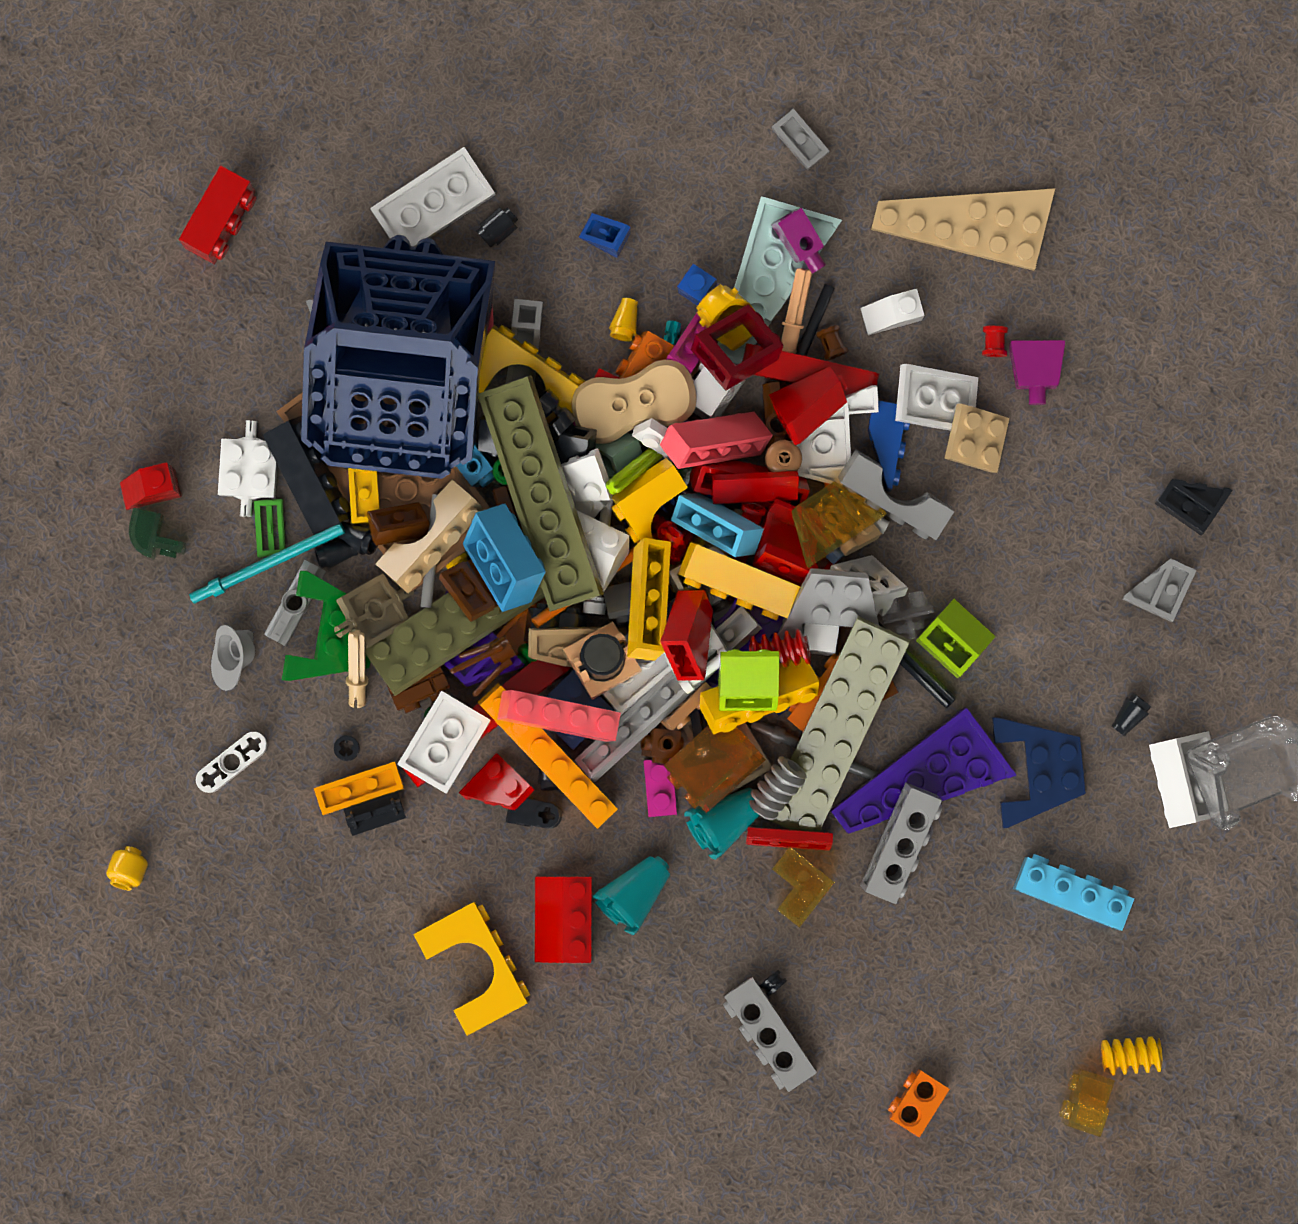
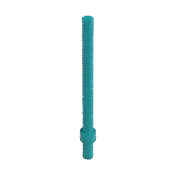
[189,523,345,604]

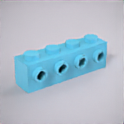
[1013,854,1134,931]

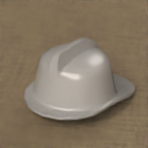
[211,625,255,691]

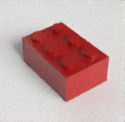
[179,165,257,265]

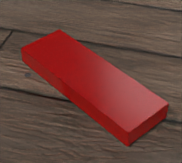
[712,471,799,504]
[746,827,833,851]

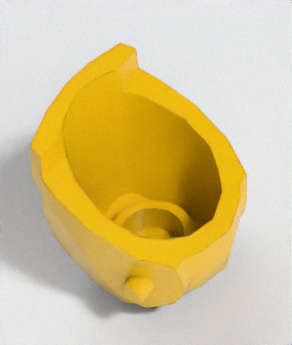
[696,284,756,351]

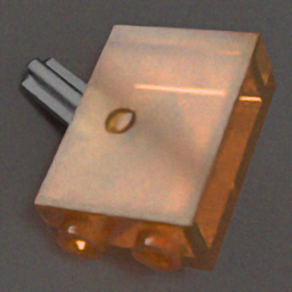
[664,708,766,813]

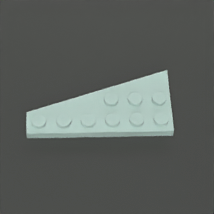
[718,196,842,365]

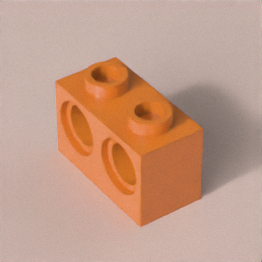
[888,1070,950,1138]

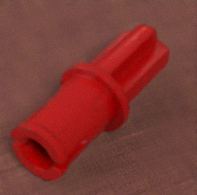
[651,514,685,549]

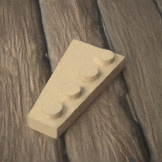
[528,626,629,667]

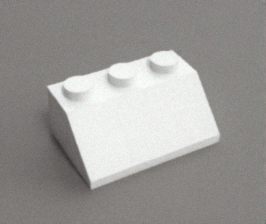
[576,510,629,596]
[1149,731,1229,828]

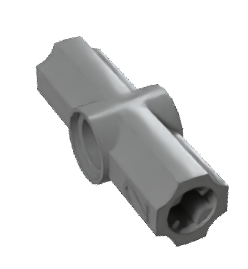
[264,560,326,646]

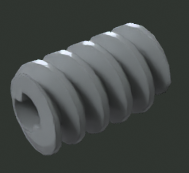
[749,756,807,820]

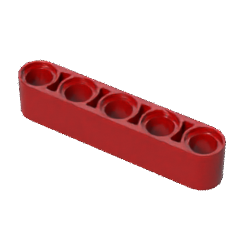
[742,343,880,396]

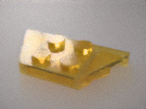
[791,481,887,568]

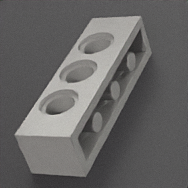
[860,782,942,904]
[723,977,817,1092]

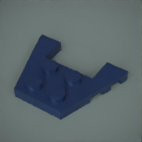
[992,718,1086,828]

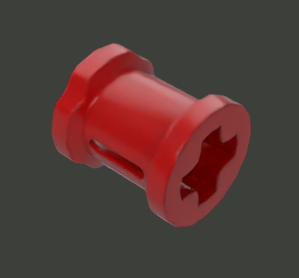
[982,326,1008,357]

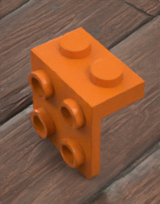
[615,331,674,378]

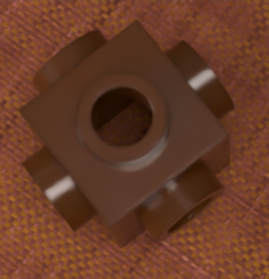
[640,723,684,764]

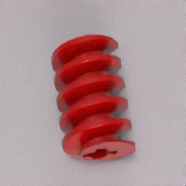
[749,629,811,668]

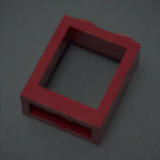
[691,304,784,391]

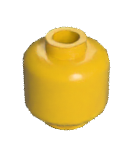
[106,846,148,891]

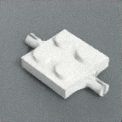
[218,420,278,517]

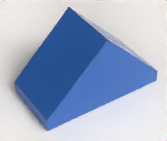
[579,213,630,258]

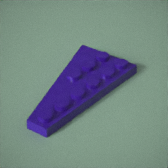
[830,707,1016,834]

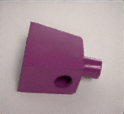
[771,208,826,273]
[1009,340,1065,405]

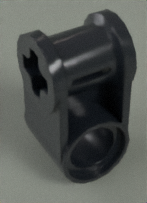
[505,798,562,829]

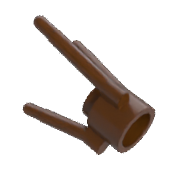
[450,636,516,696]

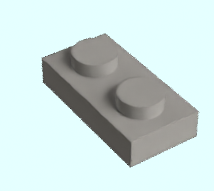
[772,108,830,171]

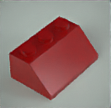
[535,877,592,963]

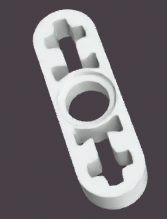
[196,732,268,793]

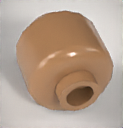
[765,440,802,472]

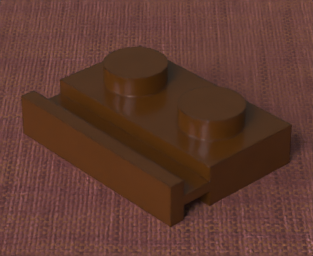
[439,559,498,622]

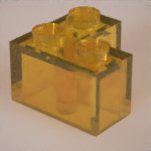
[771,847,835,927]
[1059,1068,1115,1137]

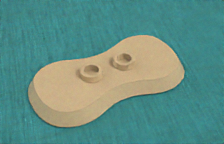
[572,360,696,444]

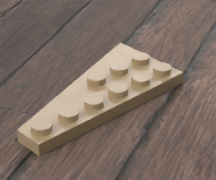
[871,189,1055,271]

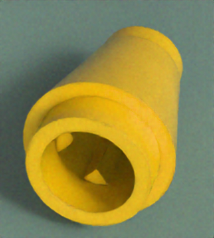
[609,298,638,342]

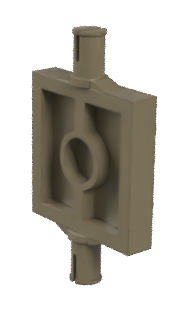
[334,573,414,649]

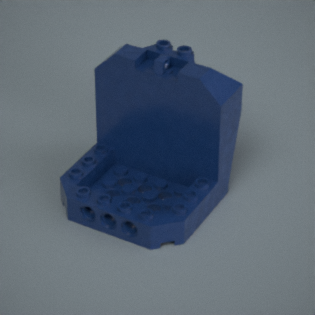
[301,235,495,479]

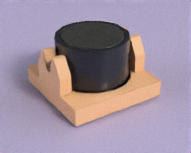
[563,621,641,700]

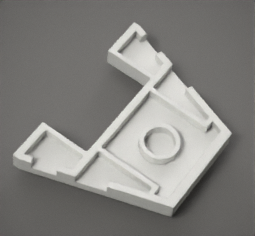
[797,385,878,486]

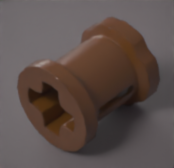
[816,325,849,361]

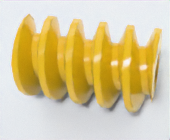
[1101,1036,1163,1076]

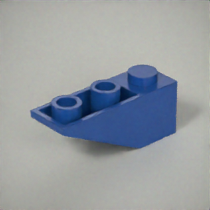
[867,401,910,492]

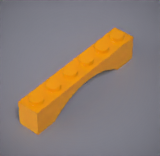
[477,683,618,829]

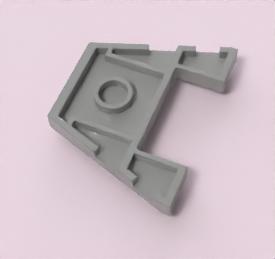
[777,568,879,640]

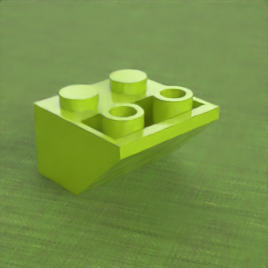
[916,599,996,678]
[718,649,779,711]

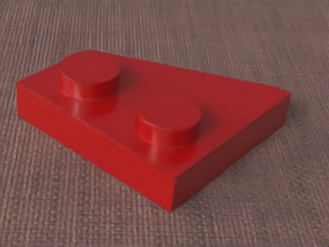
[459,753,534,810]

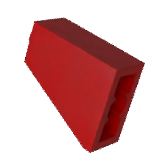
[769,366,848,446]
[120,462,182,510]
[660,590,713,681]

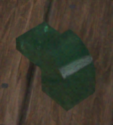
[129,508,187,560]

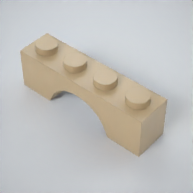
[376,480,485,594]

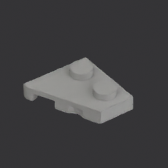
[1122,559,1196,622]

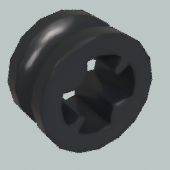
[333,735,360,761]
[759,970,787,996]

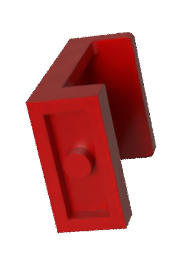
[753,499,826,587]

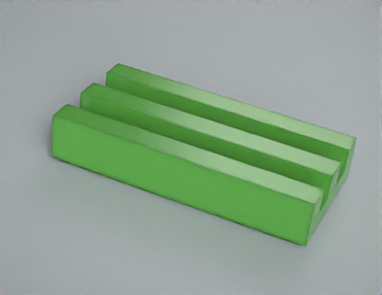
[254,499,286,558]

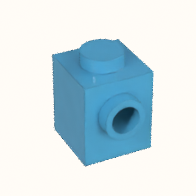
[456,442,495,488]

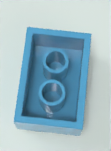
[463,504,546,612]

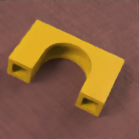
[478,325,585,424]
[611,458,730,592]
[413,902,530,1036]

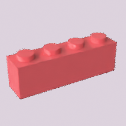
[660,412,773,469]
[497,690,621,742]

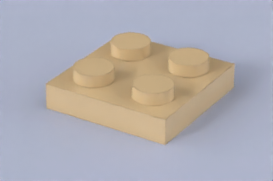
[945,404,1009,473]

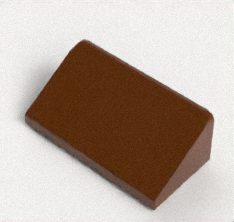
[367,502,430,545]

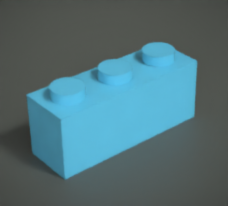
[671,493,764,557]

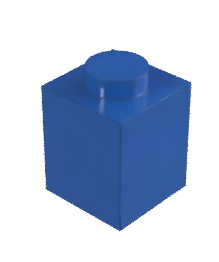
[677,264,718,306]

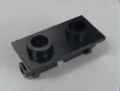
[343,791,406,836]

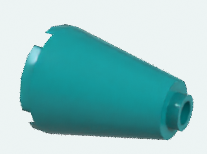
[684,787,760,860]
[593,856,670,935]

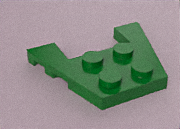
[281,571,370,681]

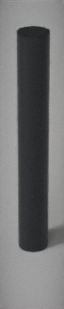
[795,284,835,356]

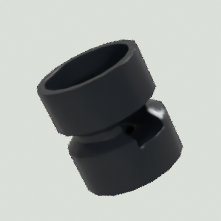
[539,389,576,440]

